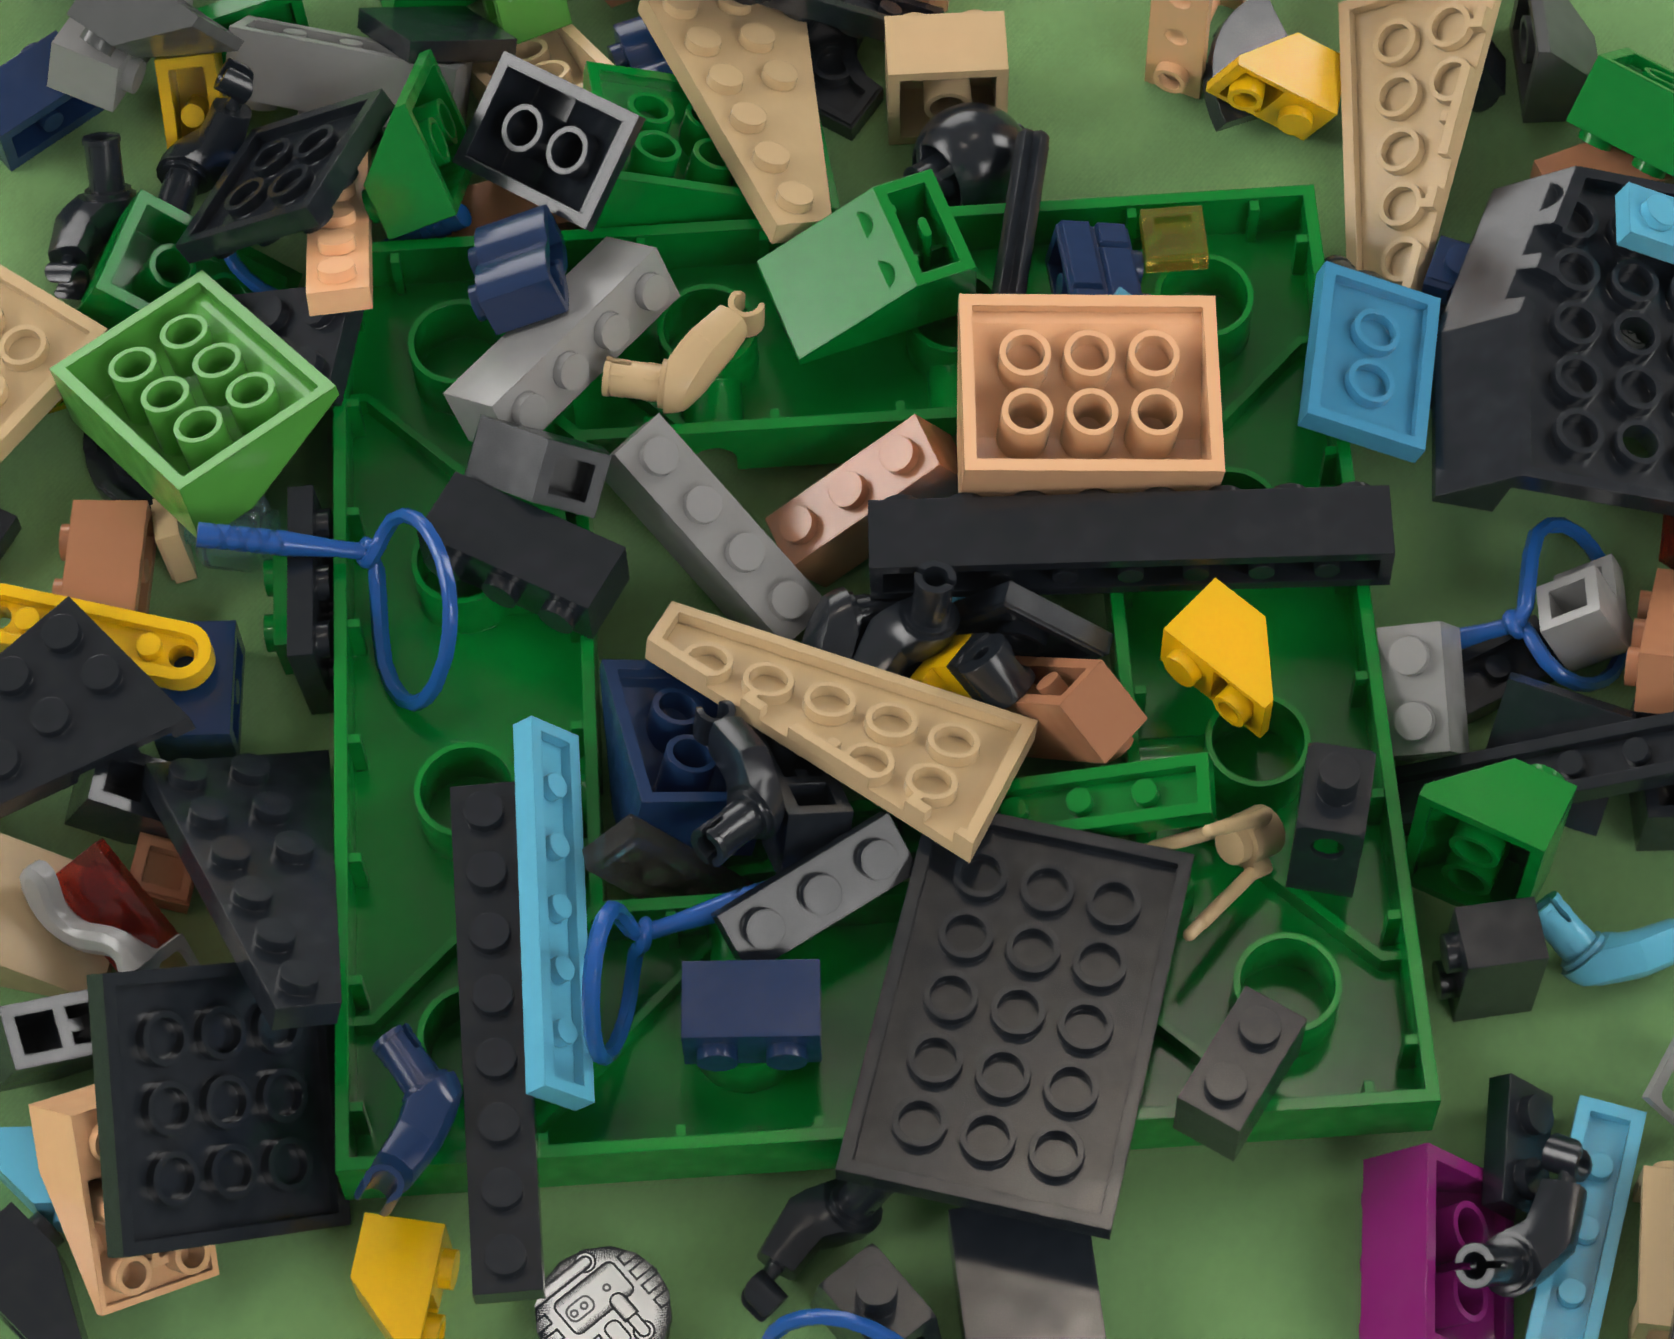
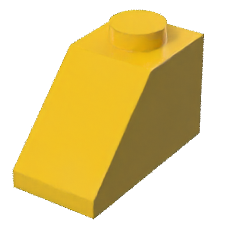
[154,52,228,150]

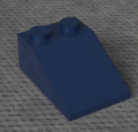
[599,659,757,857]

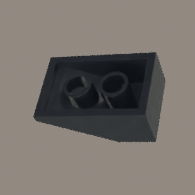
[452,51,646,232]

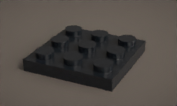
[175,88,395,264]

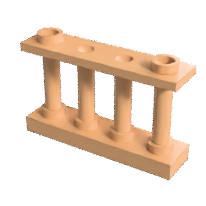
[1144,0,1246,99]

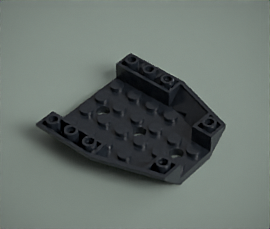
[1432,165,1674,516]

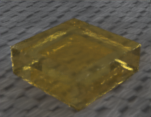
[1139,205,1209,273]

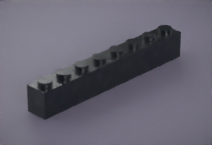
[868,481,1395,600]

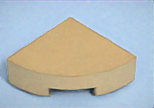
[151,499,197,584]

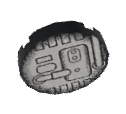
[535,1246,672,1339]

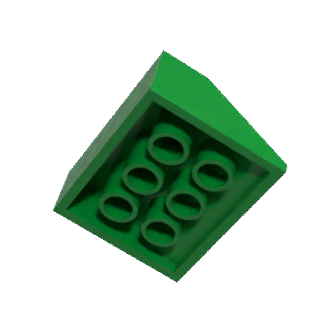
[583,61,841,228]

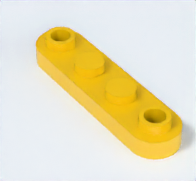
[0,583,216,691]

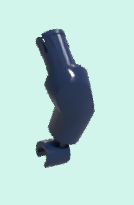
[354,1023,463,1217]

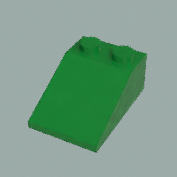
[77,189,303,330]

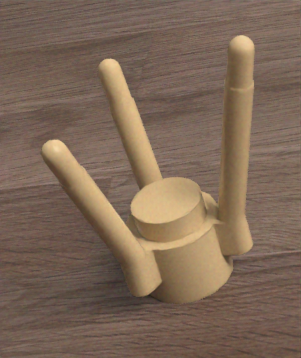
[1144,804,1286,941]

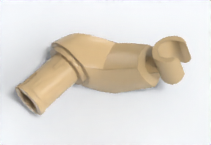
[601,291,765,414]

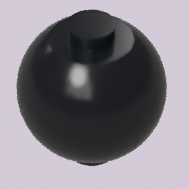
[903,102,1025,207]

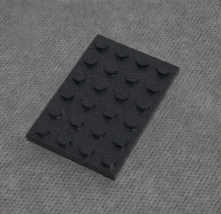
[835,813,1194,1240]

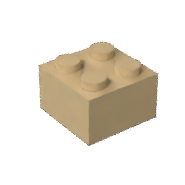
[884,10,1009,145]

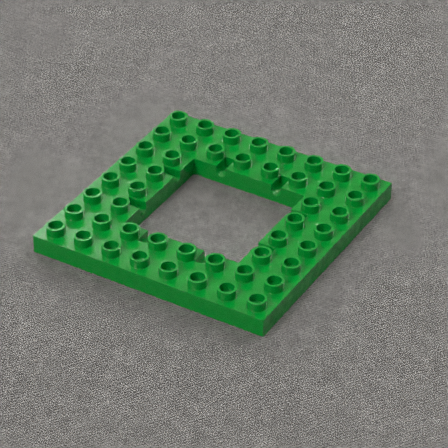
[333,184,1441,1200]

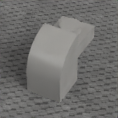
[1536,553,1634,672]

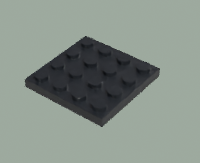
[87,962,351,1258]

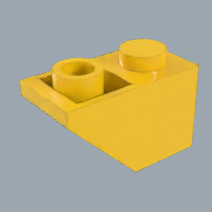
[1206,32,1341,141]
[1160,577,1274,738]
[350,1212,460,1339]

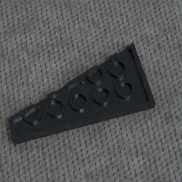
[0,596,196,818]
[142,750,342,1030]

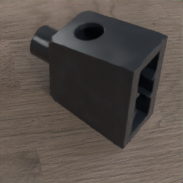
[1285,742,1376,898]
[810,1243,942,1339]

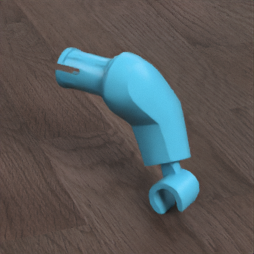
[1536,891,1674,986]

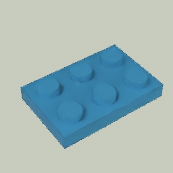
[1297,261,1441,463]

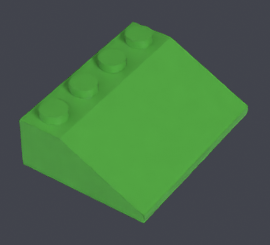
[49,270,339,537]

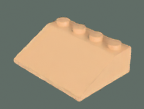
[957,294,1225,497]

